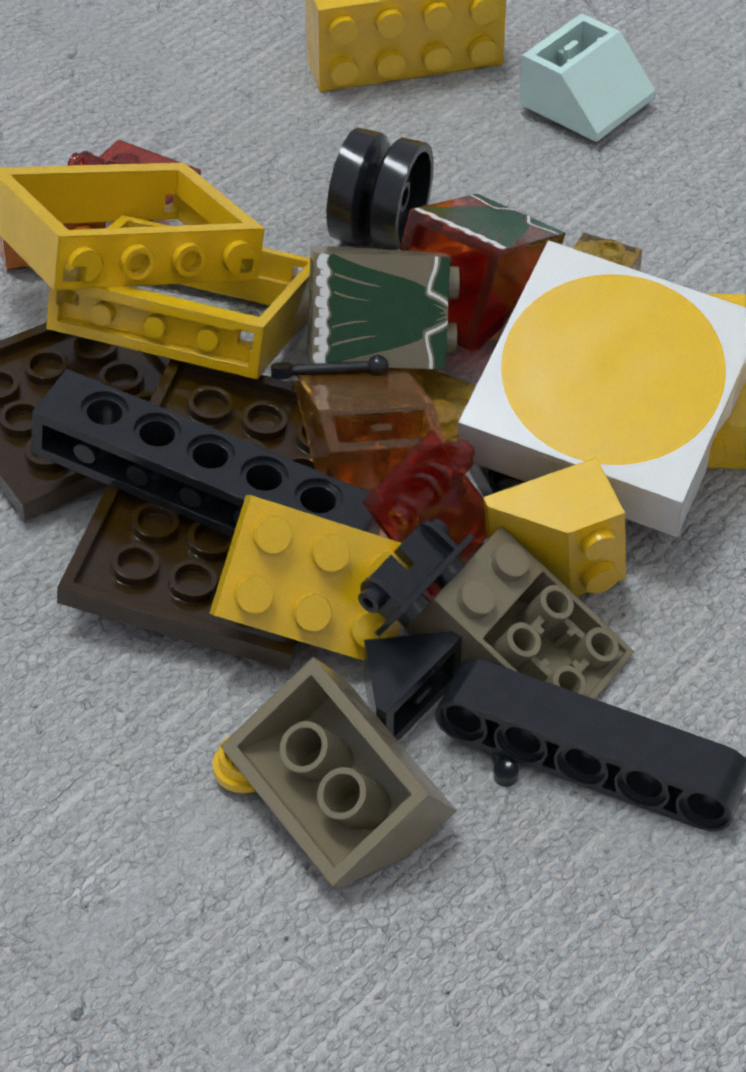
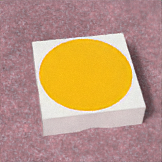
[458,240,746,537]

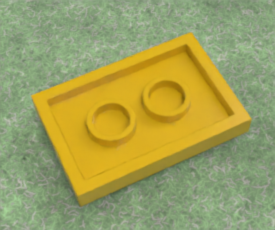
[209,495,410,661]

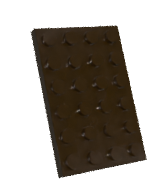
[57,359,389,671]

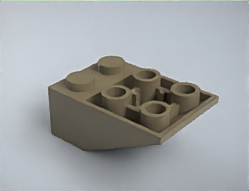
[404,526,635,699]

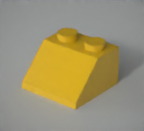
[483,457,626,596]

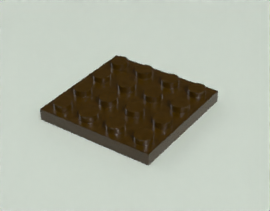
[0,322,170,520]

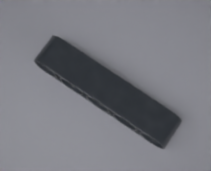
[434,658,746,831]

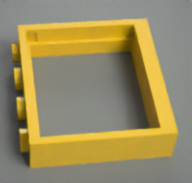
[0,163,265,290]
[46,215,310,379]

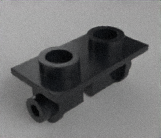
[358,518,474,637]

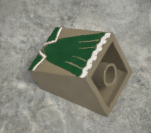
[307,245,459,370]

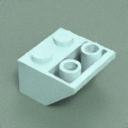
[519,13,656,142]

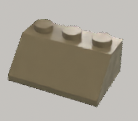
[221,657,457,889]

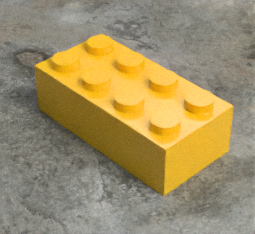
[305,0,506,92]

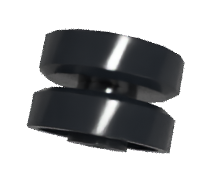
[326,127,434,250]

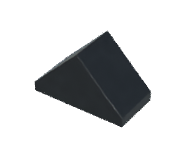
[364,631,462,741]

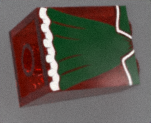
[400,194,566,352]

